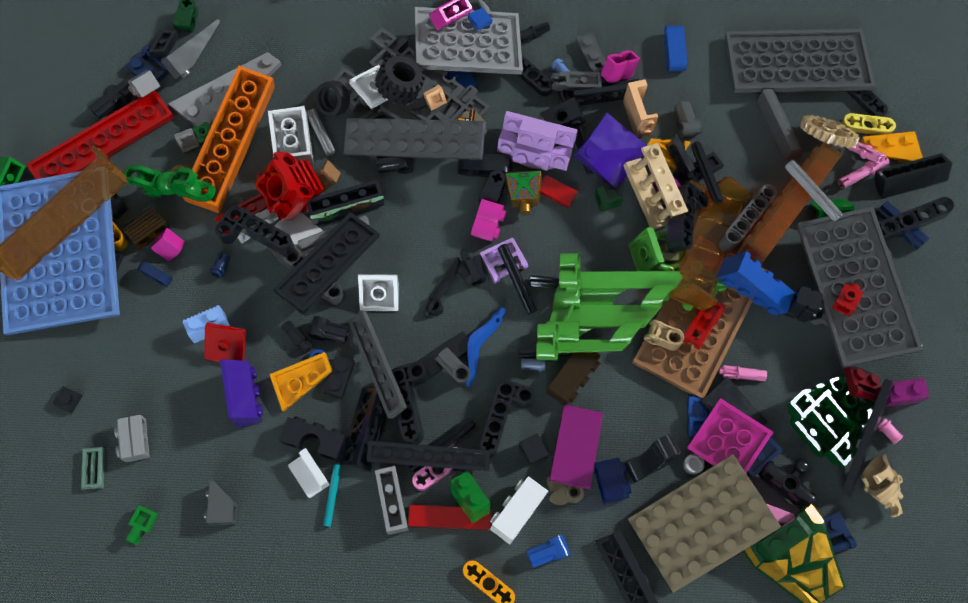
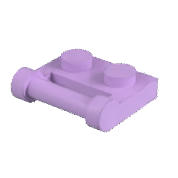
[480,237,528,283]

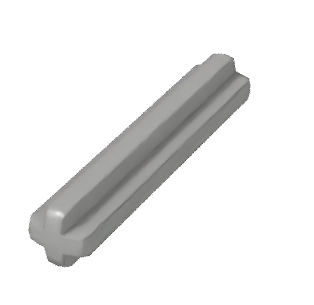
[306,109,335,156]

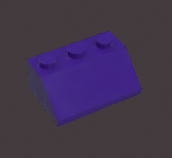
[220,360,263,427]

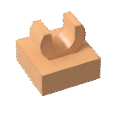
[423,85,447,111]

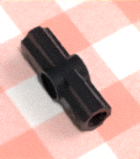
[89,74,135,120]

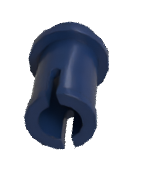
[210,252,231,278]

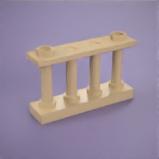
[623,143,688,231]

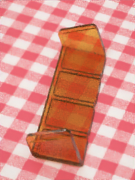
[0,145,127,280]
[669,176,753,310]

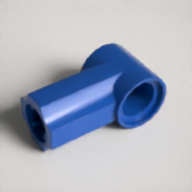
[526,535,571,568]

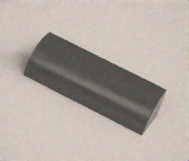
[757,89,804,161]

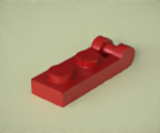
[683,299,726,350]

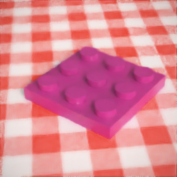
[687,398,773,473]

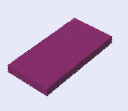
[549,404,603,490]

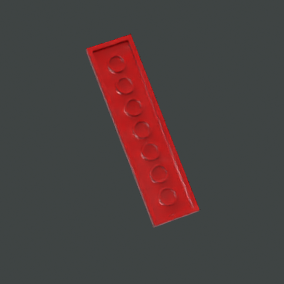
[26,90,174,179]

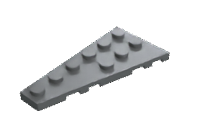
[168,52,282,133]

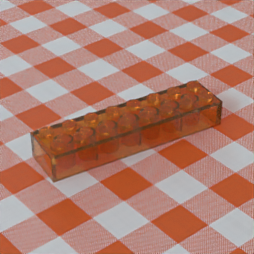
[737,142,843,264]

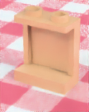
[623,79,658,138]

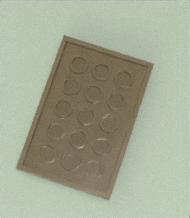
[628,454,781,593]

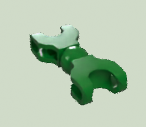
[122,165,216,202]

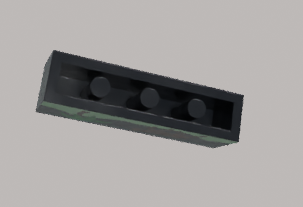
[307,179,385,225]

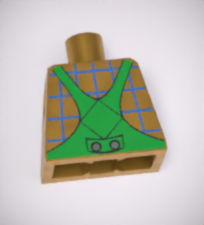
[506,171,542,215]

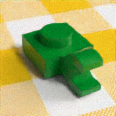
[126,505,159,546]

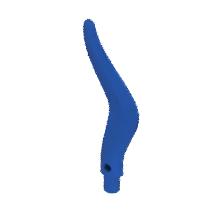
[466,307,506,387]

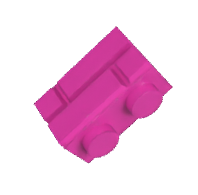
[429,0,473,30]

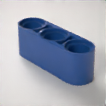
[664,26,687,71]

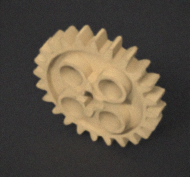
[799,115,860,148]

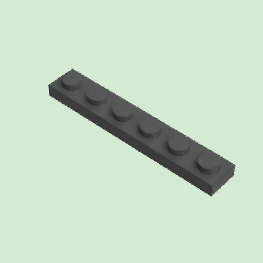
[348,310,407,419]

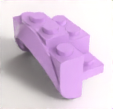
[497,111,577,171]

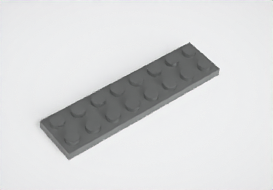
[343,118,486,160]

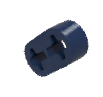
[137,261,173,287]

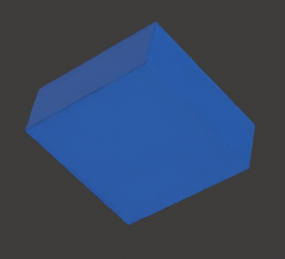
[467,7,493,31]

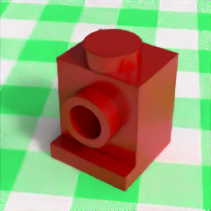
[832,283,864,317]

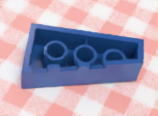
[716,251,795,315]

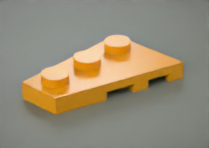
[861,131,923,163]
[269,352,333,412]

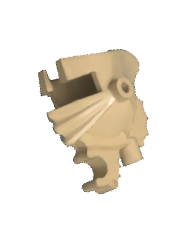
[860,454,903,517]

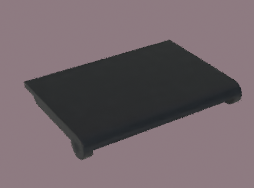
[699,377,768,426]

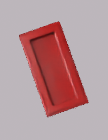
[540,175,578,208]

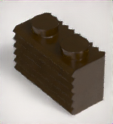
[122,207,170,250]

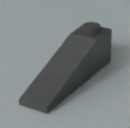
[161,19,220,79]

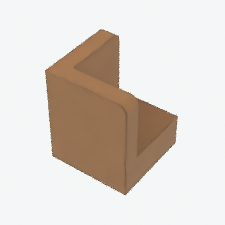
[315,160,340,193]

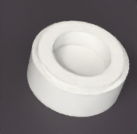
[683,454,705,475]

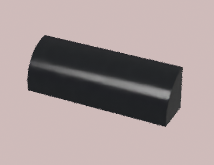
[875,153,953,198]

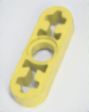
[841,113,896,135]

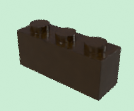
[546,352,601,405]

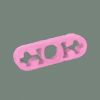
[412,447,457,491]

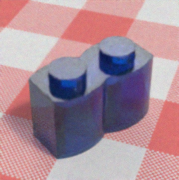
[594,457,631,504]

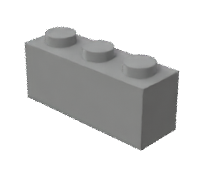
[375,466,409,535]

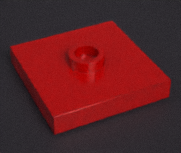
[204,322,246,362]

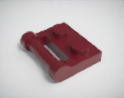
[844,366,881,404]

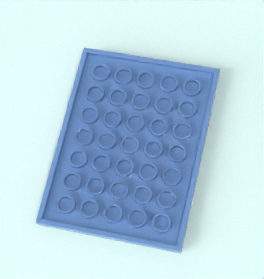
[0,167,120,335]

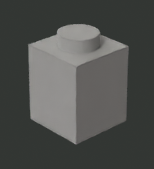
[127,70,160,97]

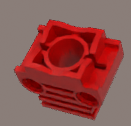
[254,152,324,221]

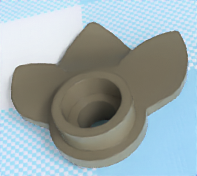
[546,476,584,505]

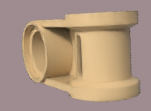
[644,320,684,351]

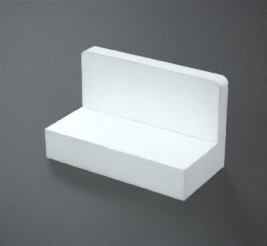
[288,448,330,498]

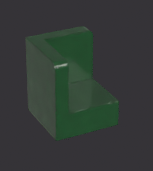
[594,186,623,212]

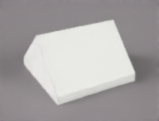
[358,275,399,311]

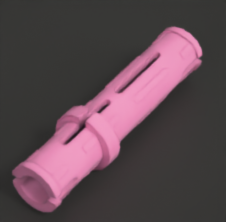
[837,157,889,190]

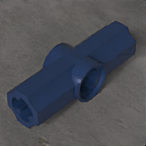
[875,201,930,250]

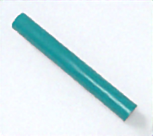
[323,464,341,527]

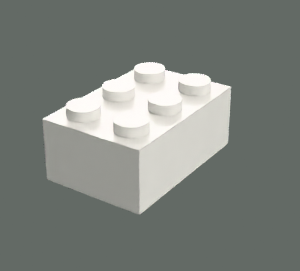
[268,106,314,165]

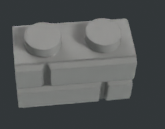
[114,415,150,462]

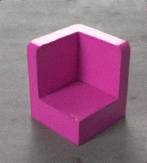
[151,228,185,262]

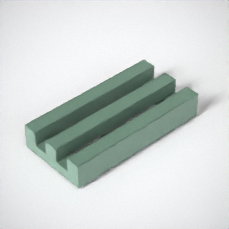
[81,447,105,490]

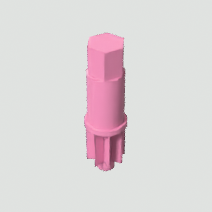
[719,365,767,381]

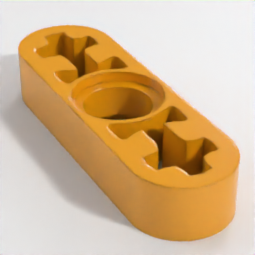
[463,561,515,603]

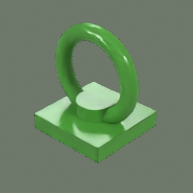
[628,227,684,271]

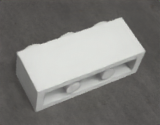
[490,476,548,544]

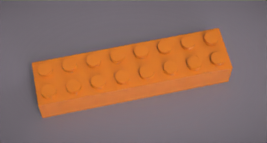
[182,66,275,214]

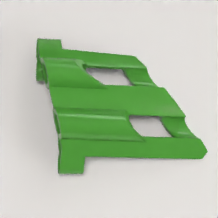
[536,253,683,360]

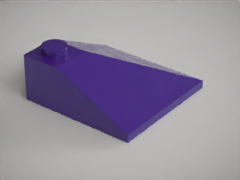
[574,113,647,190]

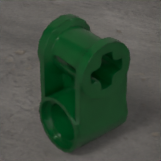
[173,0,199,32]

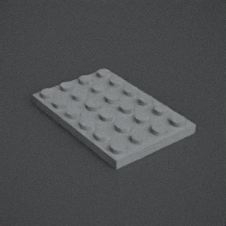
[414,7,523,75]

